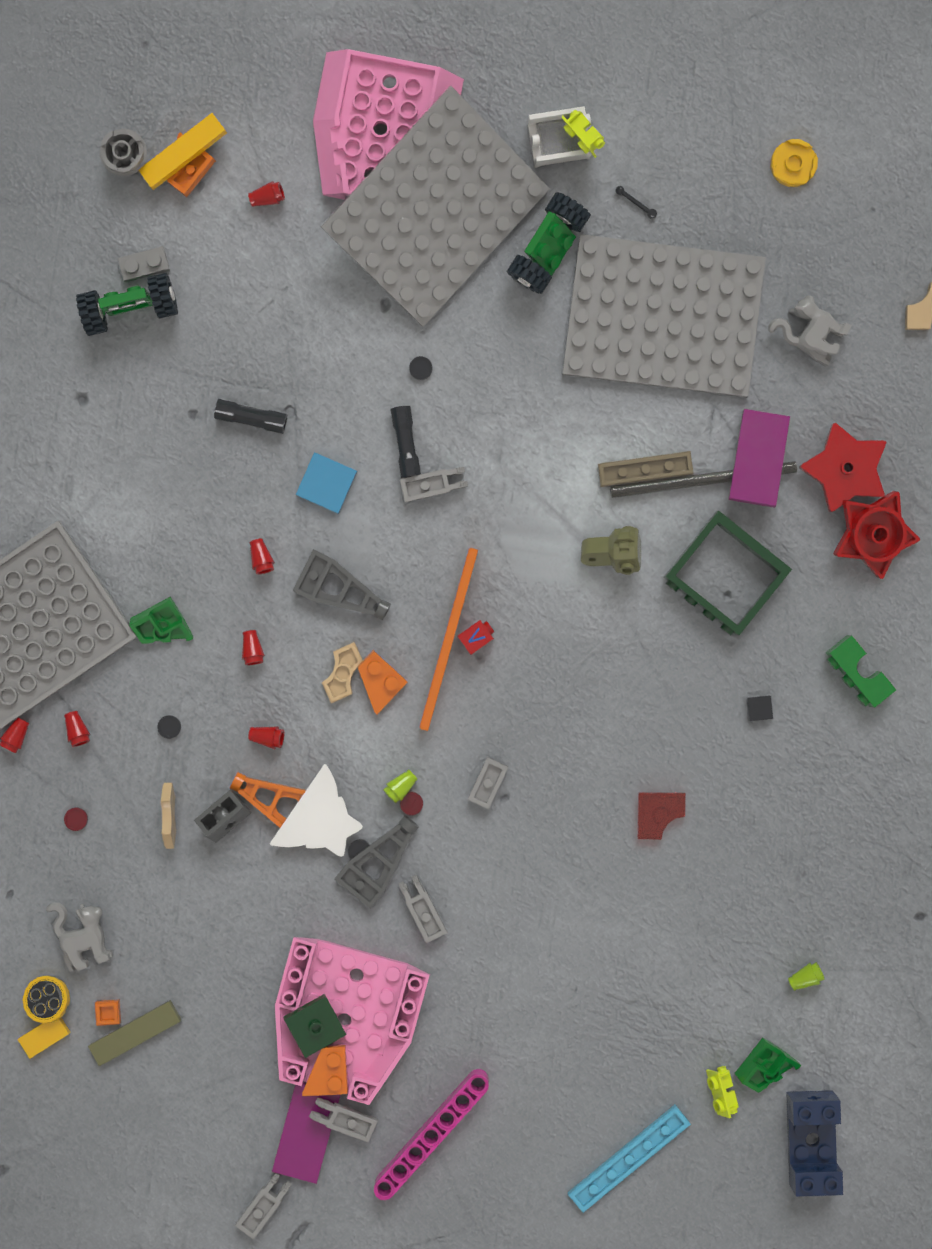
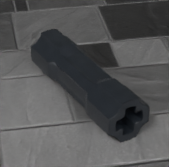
[214,399,288,434]
[390,406,421,478]

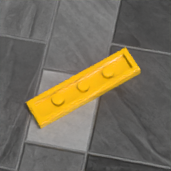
[138,113,227,190]

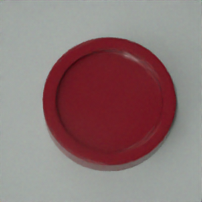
[400,792,423,815]
[64,807,88,831]

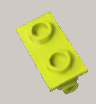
[561,110,605,158]
[706,1066,739,1119]

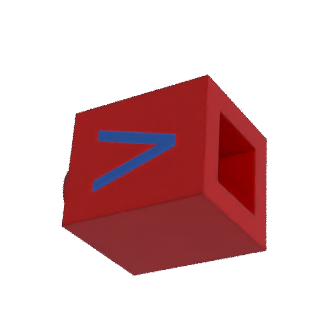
[458,620,494,655]

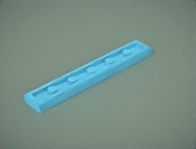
[568,1105,691,1213]

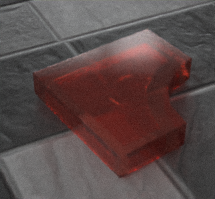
[637,792,686,840]

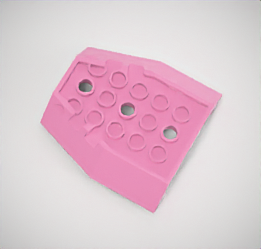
[313,49,464,200]
[275,937,430,1105]

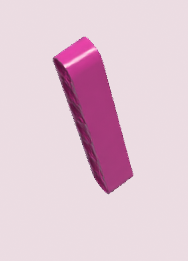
[374,1069,489,1200]

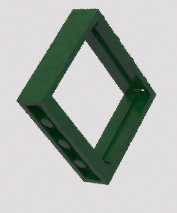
[664,511,792,636]

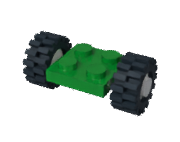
[506,192,591,294]
[76,273,178,336]

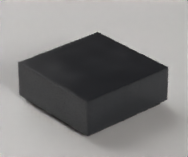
[747,695,773,721]

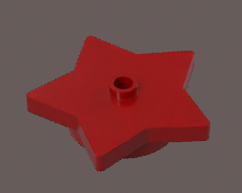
[799,423,887,512]
[833,491,920,579]

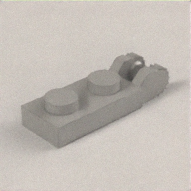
[400,467,468,503]
[399,875,447,943]
[309,1098,378,1142]
[235,1173,292,1240]

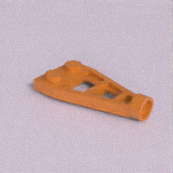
[230,772,306,828]

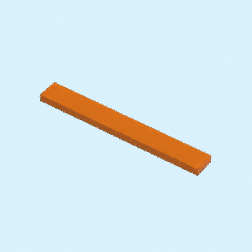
[420,548,478,731]

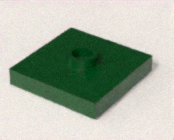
[283,994,347,1058]

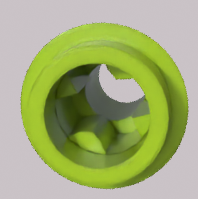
[383,769,418,803]
[788,962,825,991]

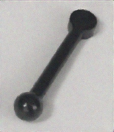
[615,186,657,219]

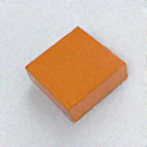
[95,999,121,1026]

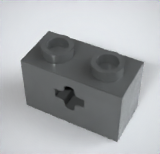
[194,790,252,843]

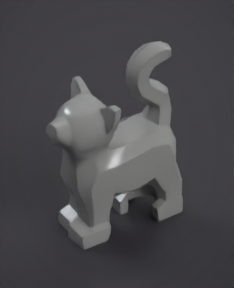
[768,295,852,367]
[46,903,113,972]

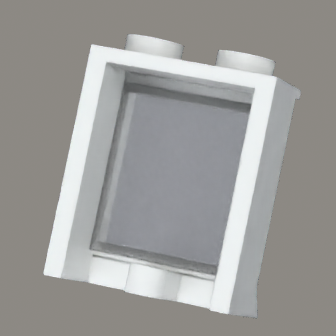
[527,106,595,168]

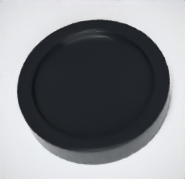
[409,356,433,380]
[157,715,181,739]
[348,839,370,858]

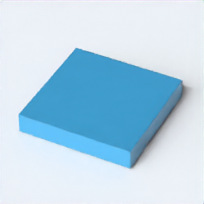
[296,452,357,514]

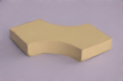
[905,282,932,330]
[322,642,363,704]
[161,783,176,849]

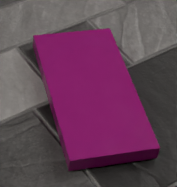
[728,409,790,508]
[272,1082,341,1184]

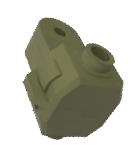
[581,526,641,575]

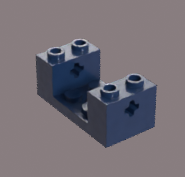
[786,1090,843,1197]

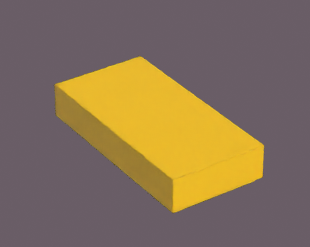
[17,1018,71,1059]

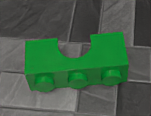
[826,635,896,708]

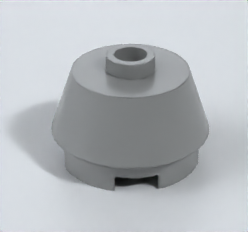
[100,129,147,176]

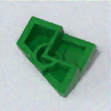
[129,597,193,644]
[735,1037,801,1093]

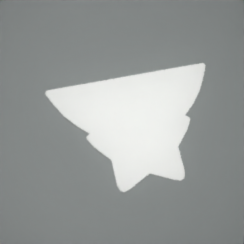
[270,764,363,857]

